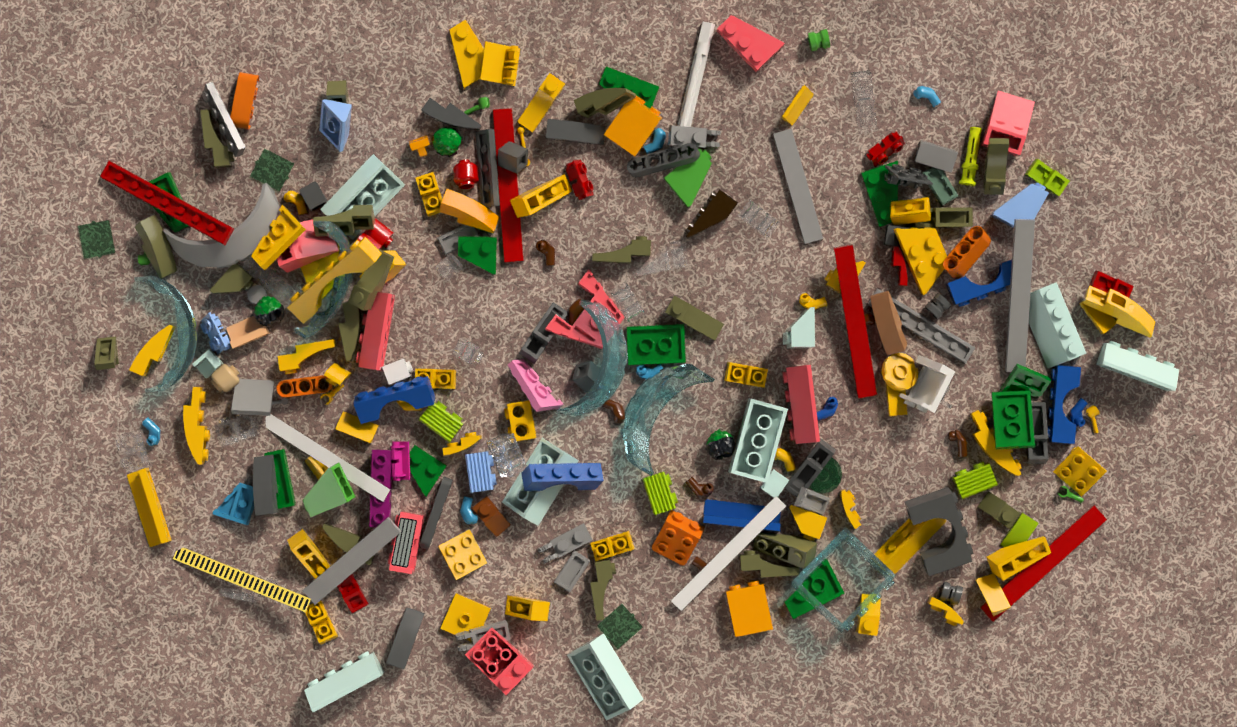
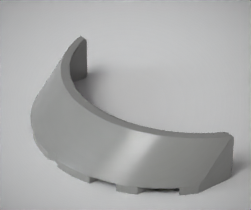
[163,183,280,268]

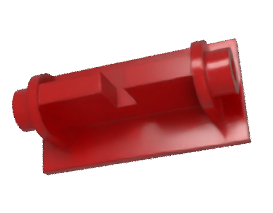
[866,131,905,167]
[566,159,594,200]

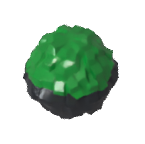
[431,127,463,157]
[254,296,284,327]
[705,429,736,460]

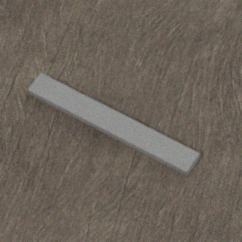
[1005,219,1035,372]

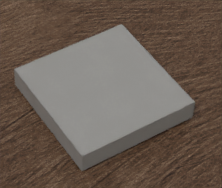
[231,379,275,416]

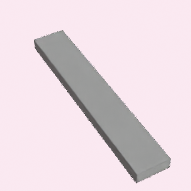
[773,128,823,244]
[867,288,975,364]
[302,517,401,605]

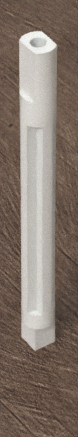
[670,21,715,161]

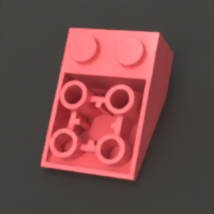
[981,90,1035,157]
[277,219,339,273]
[465,627,534,695]

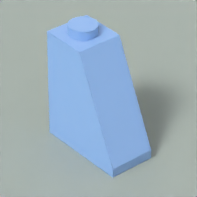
[991,183,1049,228]

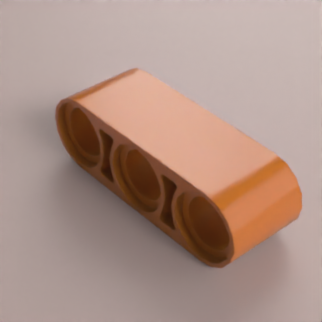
[230,72,260,130]
[943,226,991,279]
[277,375,334,397]

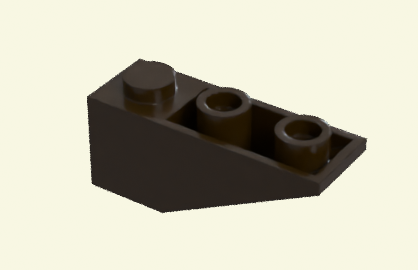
[685,189,738,239]

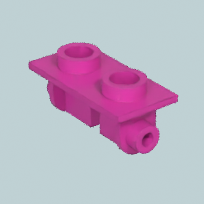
[390,441,410,481]

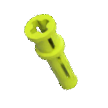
[959,127,982,186]

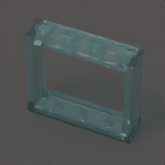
[791,527,896,633]

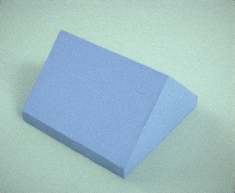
[319,99,352,152]

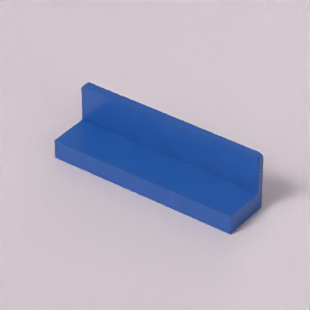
[703,499,781,531]

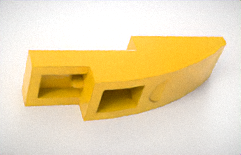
[1083,286,1155,338]
[183,387,210,465]
[970,410,1022,476]

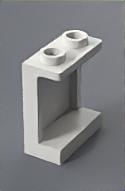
[899,355,955,413]

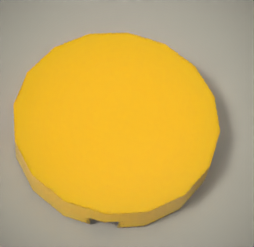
[881,353,919,391]

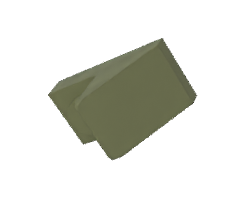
[94,336,119,370]
[978,491,1020,529]

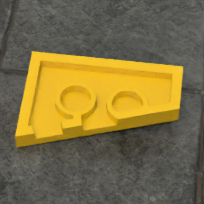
[449,20,484,89]
[251,205,306,270]

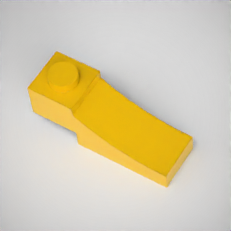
[517,73,566,133]
[277,339,336,375]

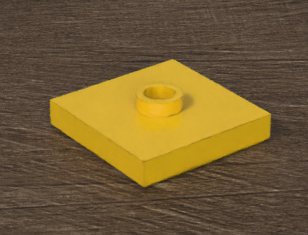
[440,593,491,642]

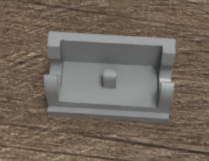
[915,140,958,173]

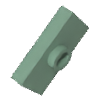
[922,167,958,207]

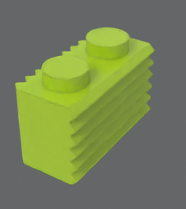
[419,401,464,443]
[952,461,998,499]
[642,471,678,515]

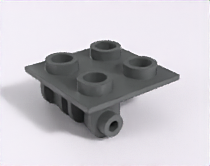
[884,164,933,189]

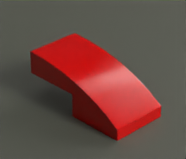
[891,246,908,286]
[1089,270,1134,298]
[337,574,369,613]

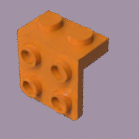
[652,510,705,566]

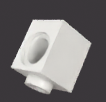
[382,359,413,385]

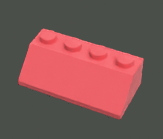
[356,292,395,371]
[782,365,820,444]

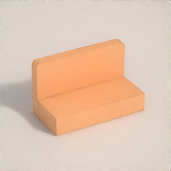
[226,316,270,349]

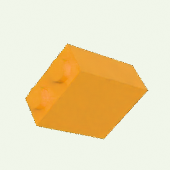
[604,95,662,156]
[726,580,773,637]

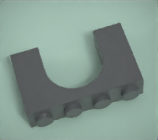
[904,487,974,576]

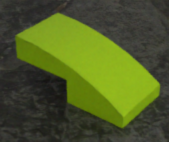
[1025,158,1070,197]
[1000,512,1039,547]

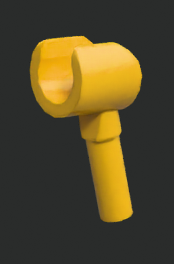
[320,384,344,405]
[1086,405,1100,433]

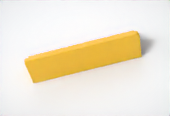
[127,468,172,547]
[873,518,946,575]

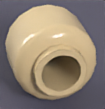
[211,364,240,392]

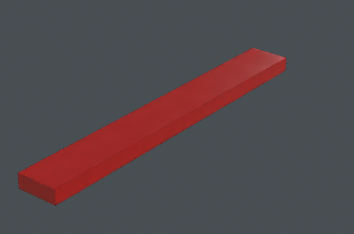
[493,108,524,262]
[100,161,234,245]
[833,244,877,398]
[980,505,1107,622]

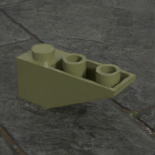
[754,532,817,569]

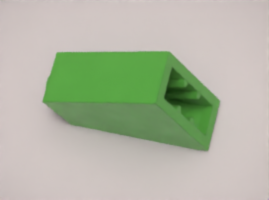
[664,148,712,208]
[302,462,356,517]

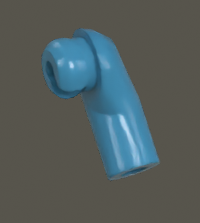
[913,86,941,107]
[643,128,666,154]
[636,364,665,381]
[142,417,161,446]
[460,496,478,524]

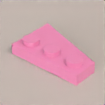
[508,359,564,412]

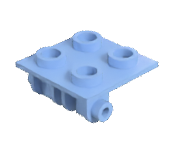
[200,312,231,355]

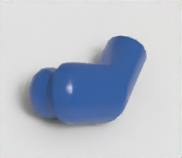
[817,397,838,421]
[1070,398,1088,427]

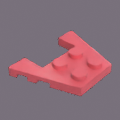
[545,269,625,349]

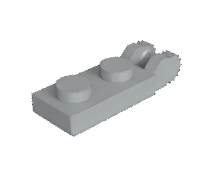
[668,125,721,148]
[537,523,593,564]
[455,620,511,651]

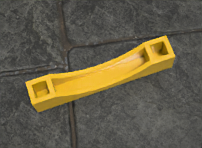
[287,237,382,324]

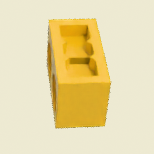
[504,400,537,442]

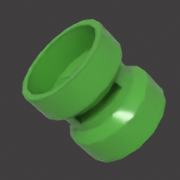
[807,29,830,52]

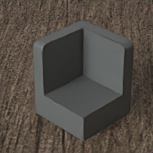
[498,142,528,174]
[299,181,328,211]
[884,225,910,248]
[573,360,604,392]

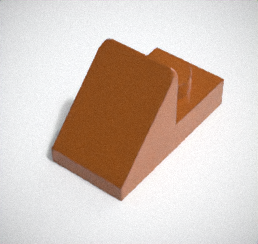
[472,496,511,537]

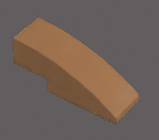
[870,291,907,355]

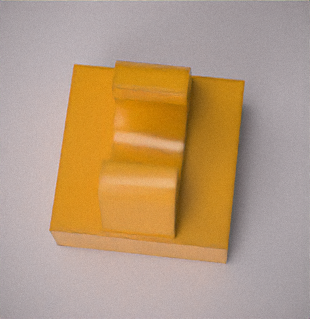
[409,135,430,158]

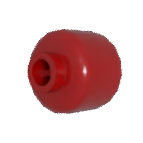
[453,159,479,189]

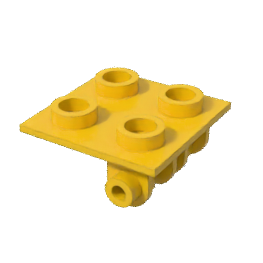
[480,41,520,86]
[1053,446,1107,497]
[438,529,487,580]

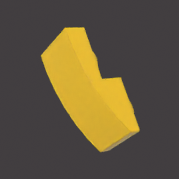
[415,172,442,217]
[724,362,768,388]
[324,363,352,387]
[415,368,456,389]
[442,432,482,456]
[840,489,861,529]
[590,531,635,561]
[927,596,964,626]
[305,600,338,645]

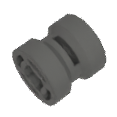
[925,293,952,320]
[939,581,963,605]

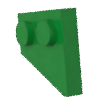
[458,236,497,274]
[999,364,1051,396]
[409,445,447,497]

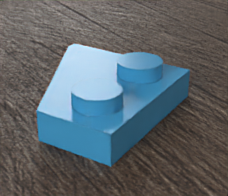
[212,483,254,525]

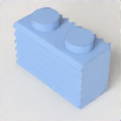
[465,451,497,493]

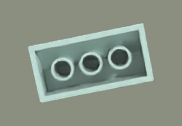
[320,154,405,240]
[1029,282,1086,368]
[783,307,815,349]
[1096,341,1179,391]
[728,398,788,483]
[502,438,579,526]
[567,634,643,721]
[304,651,384,712]

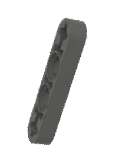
[627,143,700,178]
[419,477,453,550]

